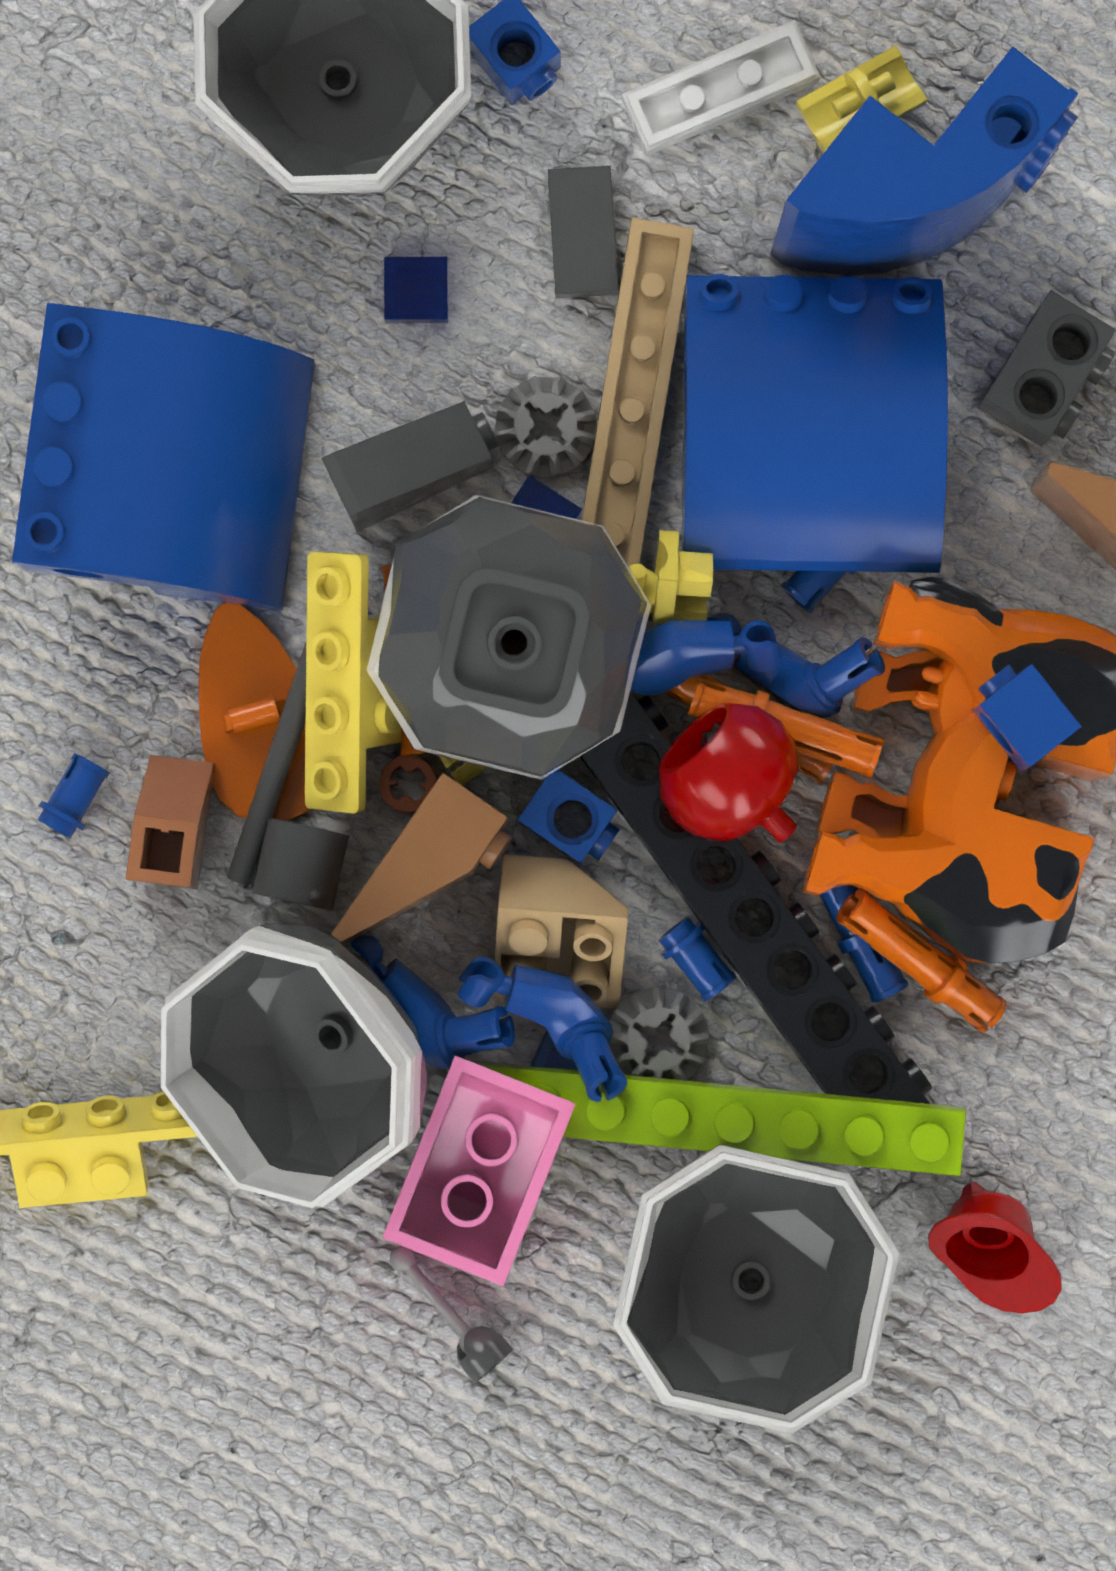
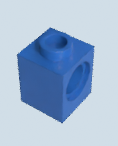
[469,0,561,105]
[972,664,1082,771]
[517,770,620,865]

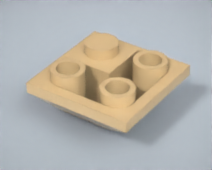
[492,854,629,1009]

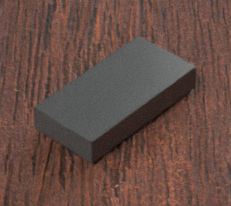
[548,165,619,299]

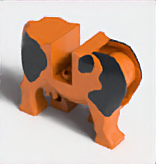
[802,577,1116,964]

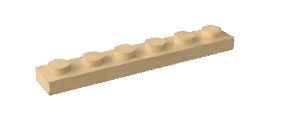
[581,217,694,567]

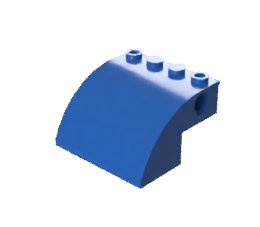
[770,47,1079,276]
[682,274,948,573]
[12,303,315,610]

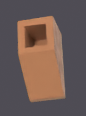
[126,755,215,890]

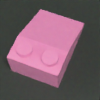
[382,1056,576,1287]

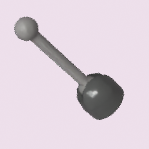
[390,1246,514,1383]

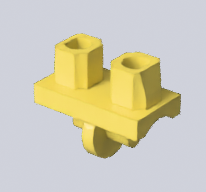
[796,45,928,153]
[629,530,713,628]

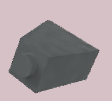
[322,401,499,533]

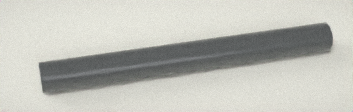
[227,642,306,885]

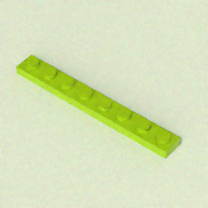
[468,1060,967,1176]

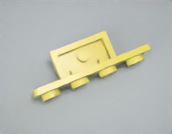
[305,551,401,814]
[0,1091,198,1208]

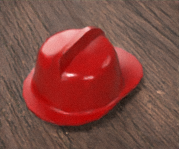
[928,1182,1062,1314]

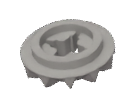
[495,376,596,478]
[609,987,710,1081]

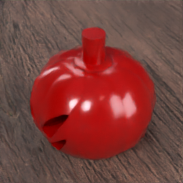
[659,703,798,843]

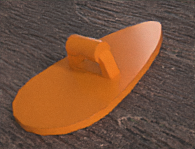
[199,603,310,821]

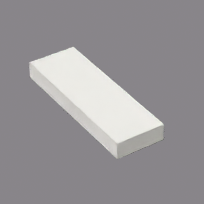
[621,20,820,156]

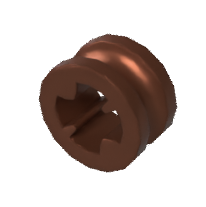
[379,755,437,814]

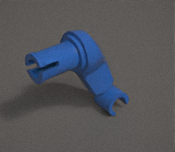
[707,613,885,718]
[630,620,781,695]
[350,935,515,1070]
[458,956,627,1102]

